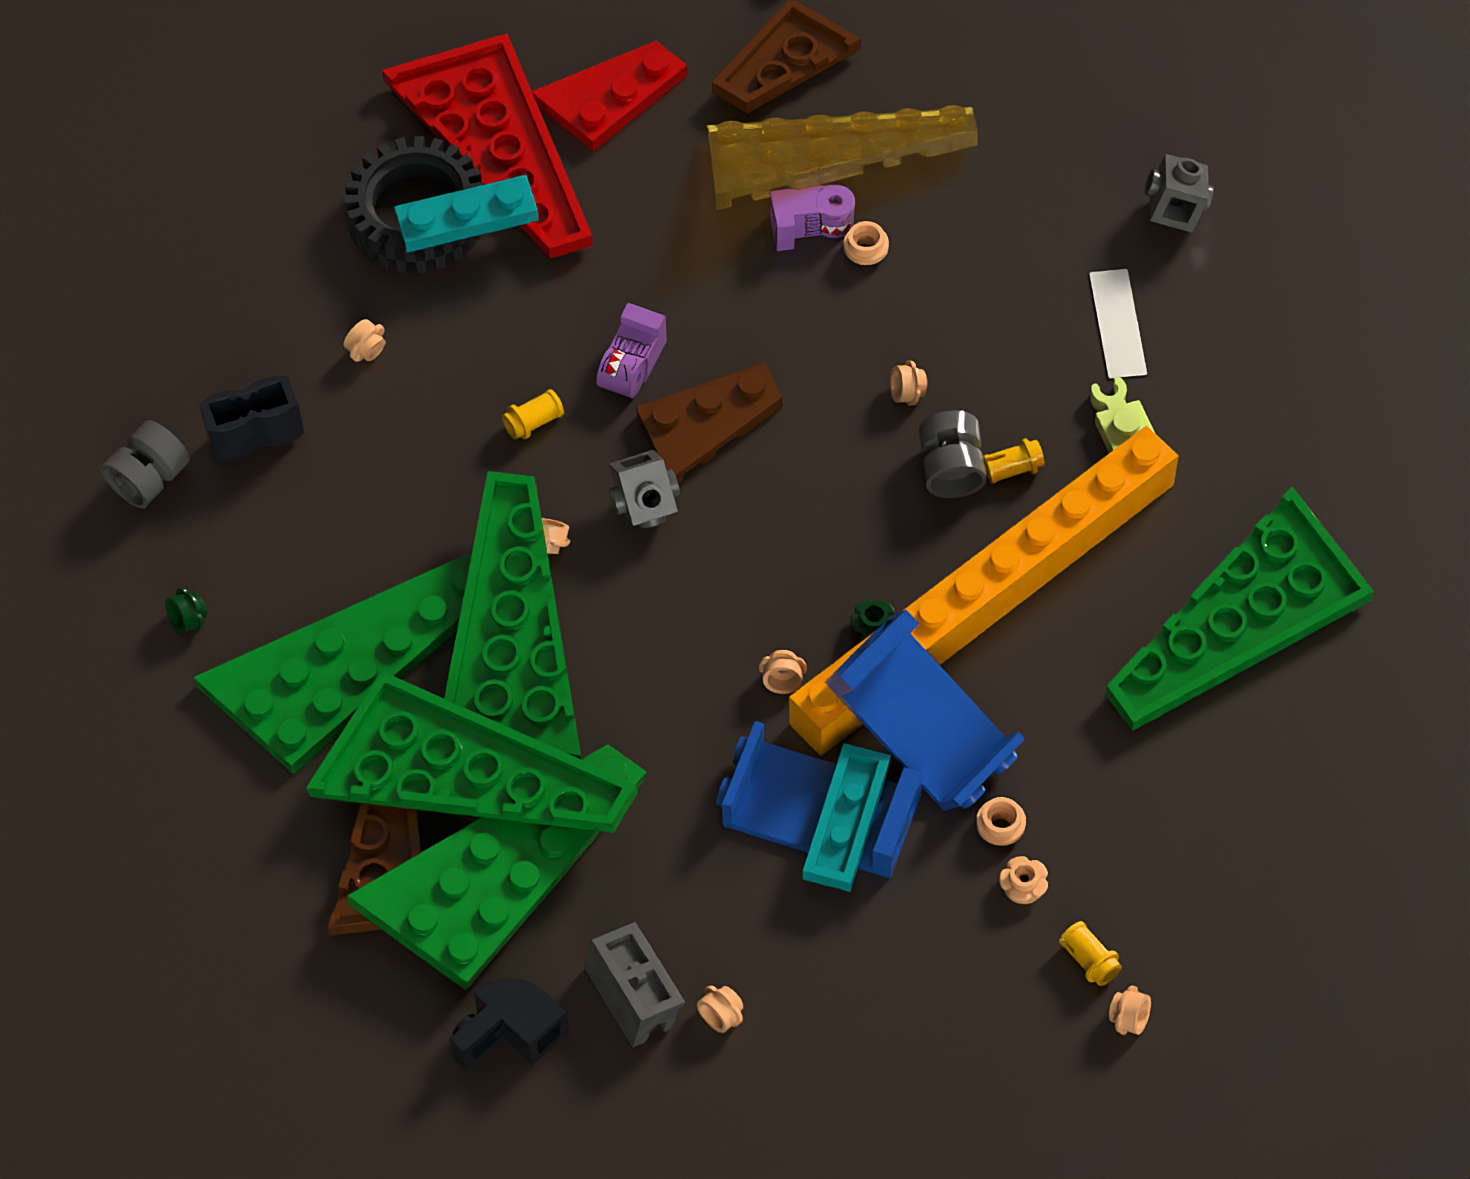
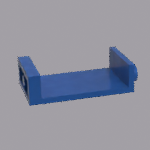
[825,610,1025,811]
[716,721,923,879]

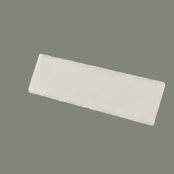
[1090,269,1147,378]

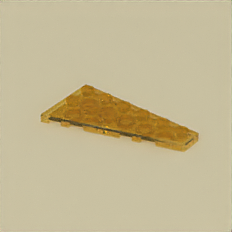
[708,105,978,211]

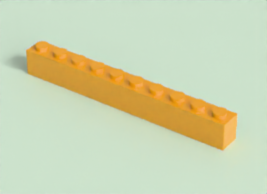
[789,425,1179,756]

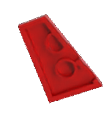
[532,41,688,152]

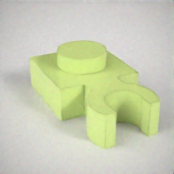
[1090,377,1155,453]

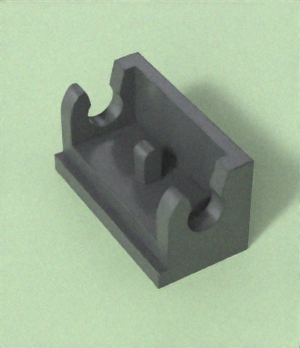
[584,922,685,1048]

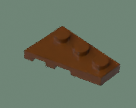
[712,0,861,114]
[636,362,782,483]
[328,803,422,936]

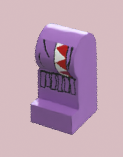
[769,185,855,251]
[597,303,667,398]

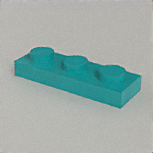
[394,175,539,253]
[803,743,891,892]

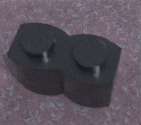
[199,376,304,461]

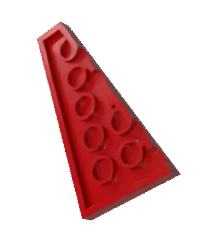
[382,33,593,259]

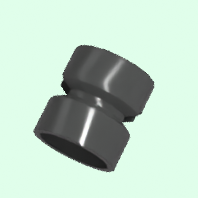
[919,410,986,498]
[100,420,190,509]

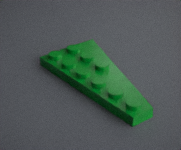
[444,471,582,759]
[1105,487,1374,731]
[193,554,471,775]
[306,671,638,833]
[347,744,647,990]

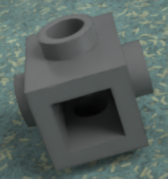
[1144,154,1214,233]
[609,450,680,528]

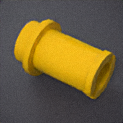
[502,389,564,440]
[983,438,1045,484]
[1059,921,1122,986]

